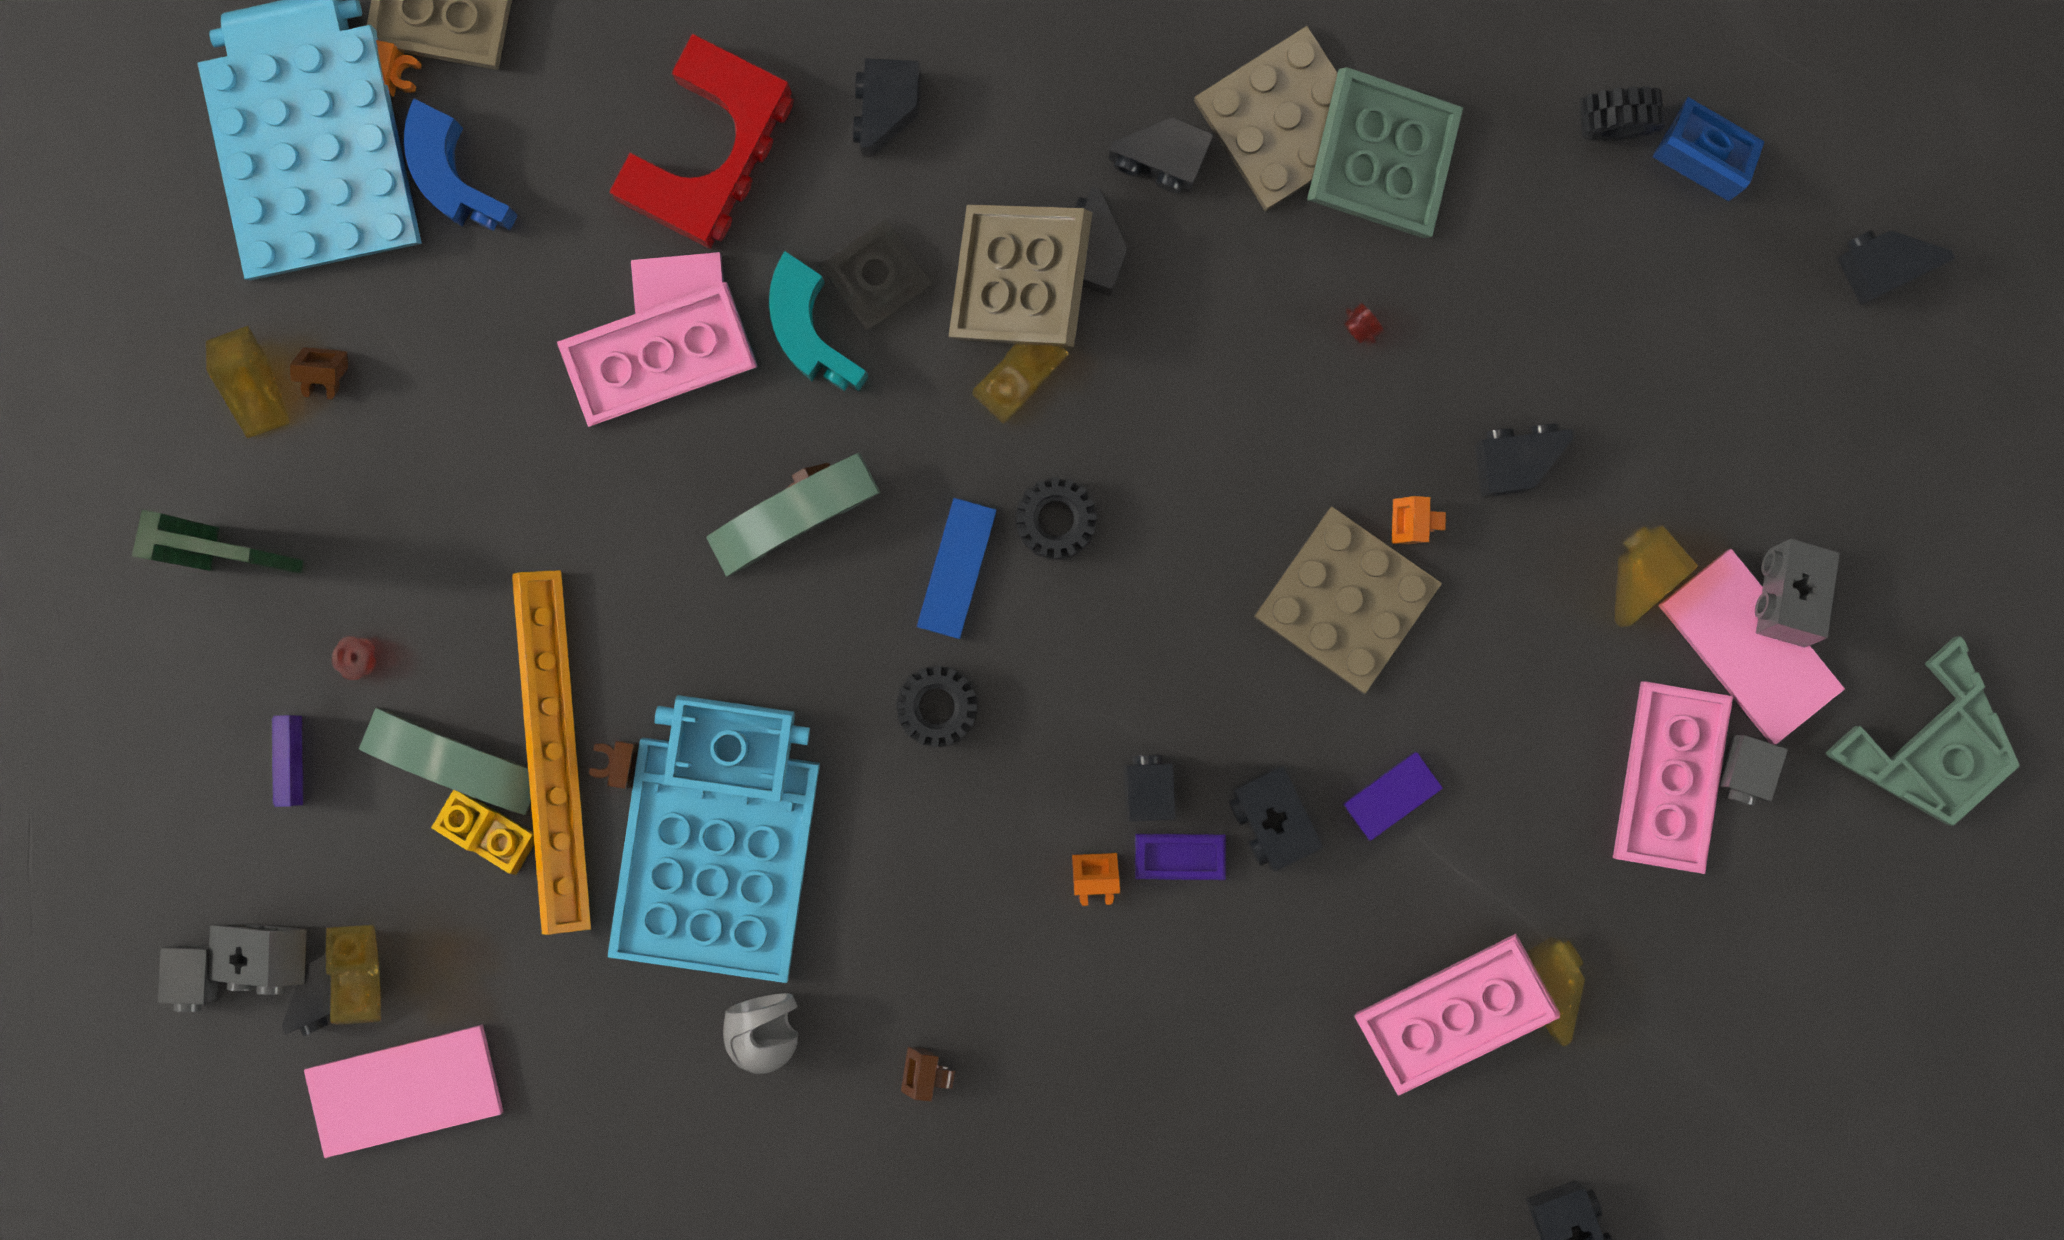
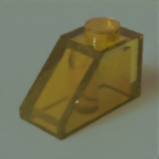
[206,325,289,439]
[1615,525,1698,627]
[1527,937,1585,1047]

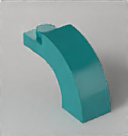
[769,251,868,392]

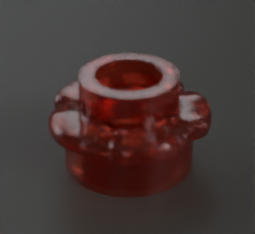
[1343,303,1384,344]
[332,636,376,680]

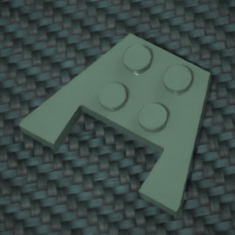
[1825,636,2020,826]

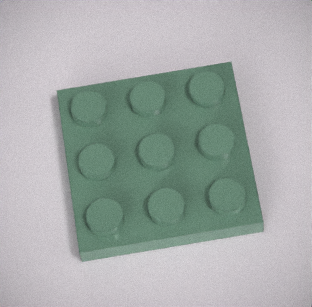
[1307,67,1463,238]

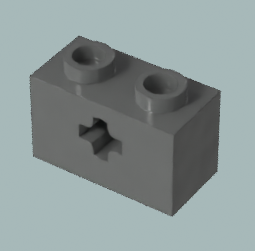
[1755,539,1840,648]
[208,923,307,995]

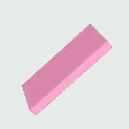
[557,282,758,427]
[1658,549,1845,745]
[1613,681,1733,874]
[1354,934,1561,1096]
[304,1024,504,1158]

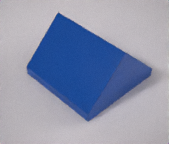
[1652,97,1765,202]

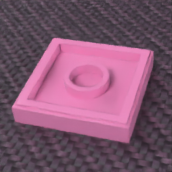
[631,252,724,314]

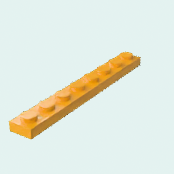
[512,570,591,935]

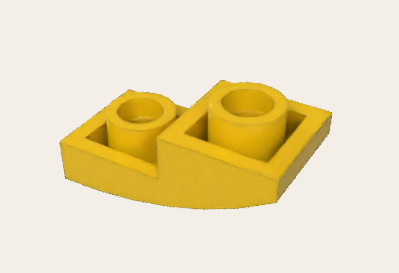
[431,790,534,875]

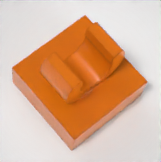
[376,40,422,97]
[1392,496,1446,545]
[1072,853,1120,906]

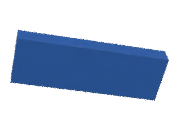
[917,498,997,639]

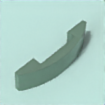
[706,453,881,577]
[359,708,531,815]

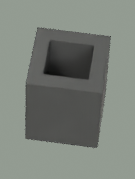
[1719,735,1788,806]
[158,944,218,1012]

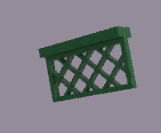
[132,510,303,573]

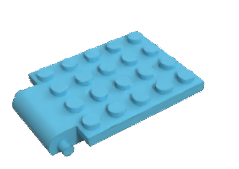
[198,0,422,280]
[607,695,820,983]

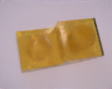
[972,344,1069,424]
[326,925,381,1025]

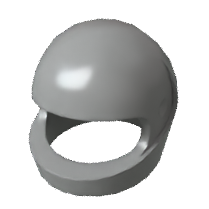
[723,993,798,1074]

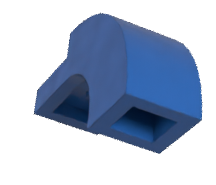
[404,99,518,231]

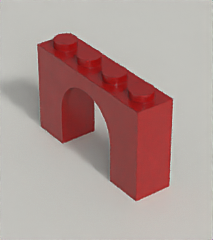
[609,34,794,249]

